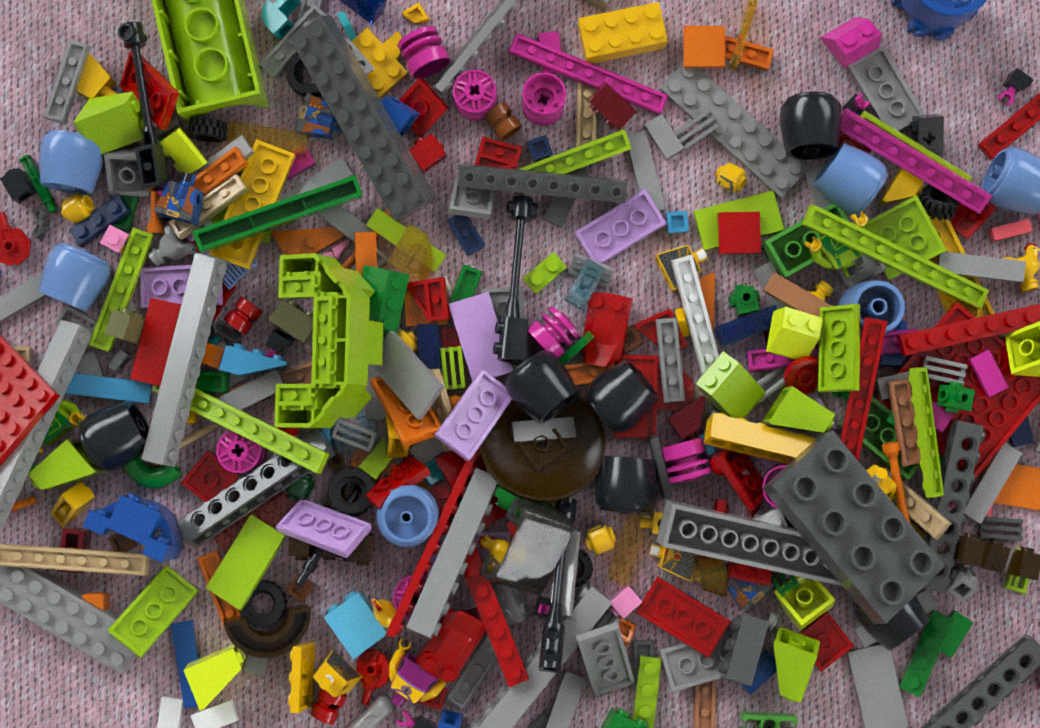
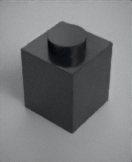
[0,168,37,203]

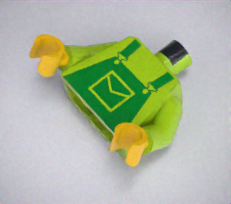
[805,211,868,277]
[38,399,85,453]

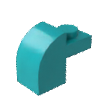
[262,0,301,40]

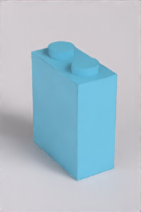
[323,590,388,659]

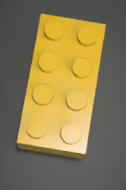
[577,2,668,64]

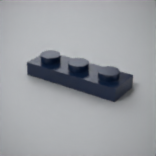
[69,194,131,247]

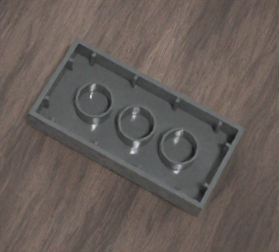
[762,431,945,624]

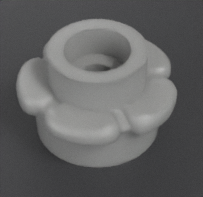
[764,611,781,631]

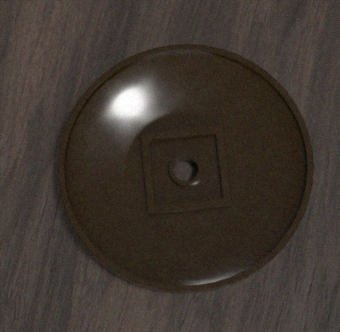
[479,395,605,502]

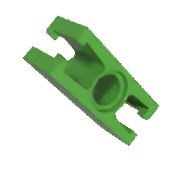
[740,711,797,728]

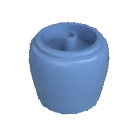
[39,130,104,195]
[813,143,888,215]
[981,147,1040,215]
[39,242,111,312]
[838,279,905,337]
[377,485,439,547]

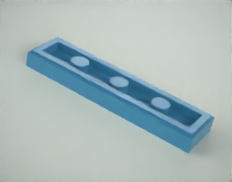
[65,373,153,404]

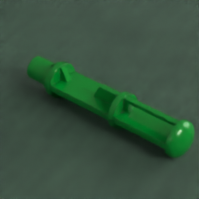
[19,155,58,213]

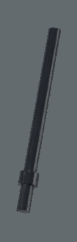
[295,484,362,587]

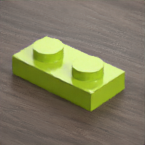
[522,252,567,295]

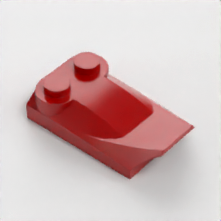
[580,292,633,368]
[710,448,764,519]
[416,608,486,682]

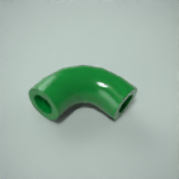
[123,456,183,489]

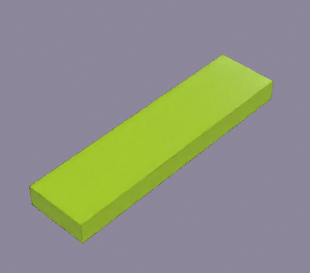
[366,208,447,272]

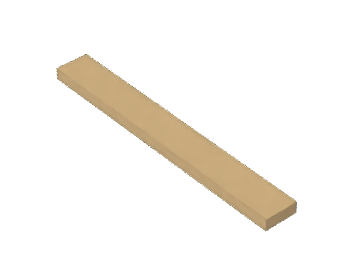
[0,543,149,576]

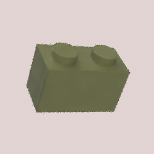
[269,299,313,344]
[105,308,145,344]

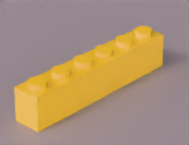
[704,413,817,464]

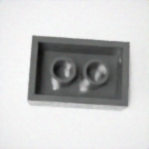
[718,614,769,686]

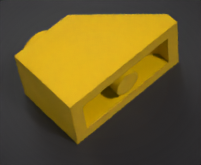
[877,168,924,206]
[50,481,95,528]

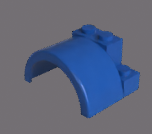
[891,0,987,41]
[83,493,182,563]

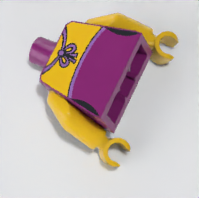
[389,638,446,708]

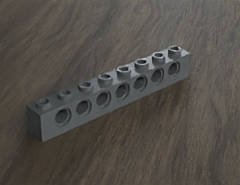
[458,163,628,203]
[922,419,985,594]
[177,428,336,548]
[920,634,1040,728]

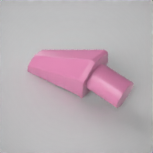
[321,237,350,260]

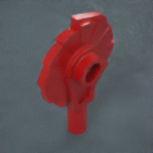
[0,212,31,266]
[357,649,390,705]

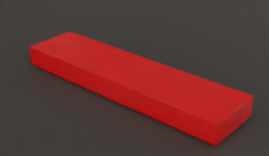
[977,93,1040,161]

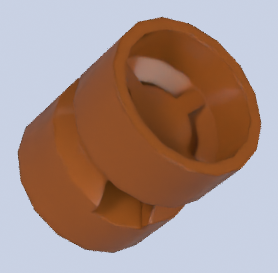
[484,102,522,141]

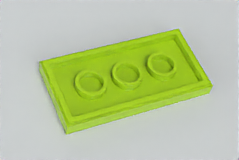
[693,190,784,251]
[818,304,860,392]
[206,514,287,610]
[107,565,199,659]

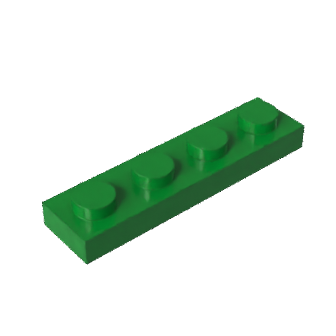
[899,610,954,697]

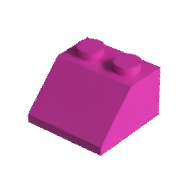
[821,17,881,68]

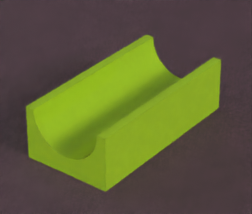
[151,0,270,124]

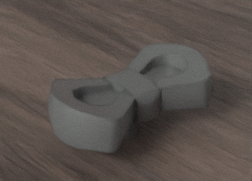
[32,207,50,239]
[212,321,242,345]

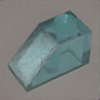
[563,258,605,310]

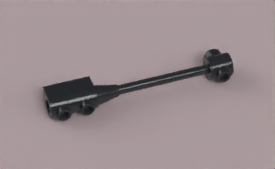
[118,21,171,192]
[493,196,538,364]
[539,498,577,673]

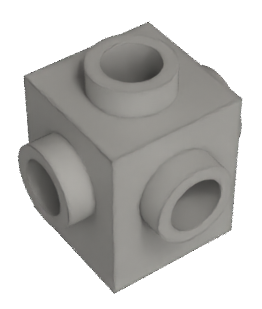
[946,563,978,603]

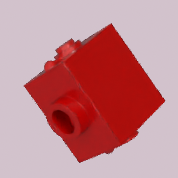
[409,133,447,173]

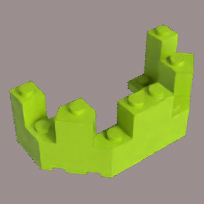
[274,253,383,429]

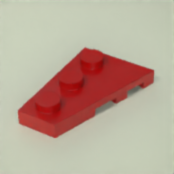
[366,454,431,509]

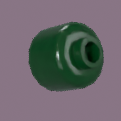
[284,473,315,502]

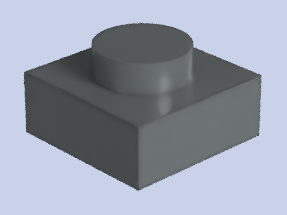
[108,350,133,373]

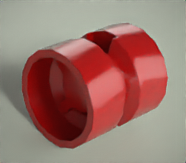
[224,296,263,335]
[309,689,347,725]

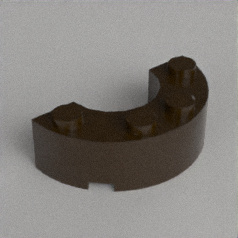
[956,533,1040,581]
[288,534,374,566]
[223,603,311,658]

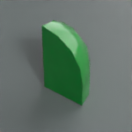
[495,487,534,514]

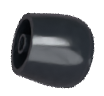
[780,91,842,160]
[506,350,579,424]
[585,359,659,433]
[79,401,149,471]
[595,455,658,514]
[853,595,930,651]

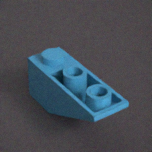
[219,343,291,377]

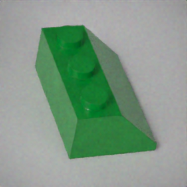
[362,265,409,334]

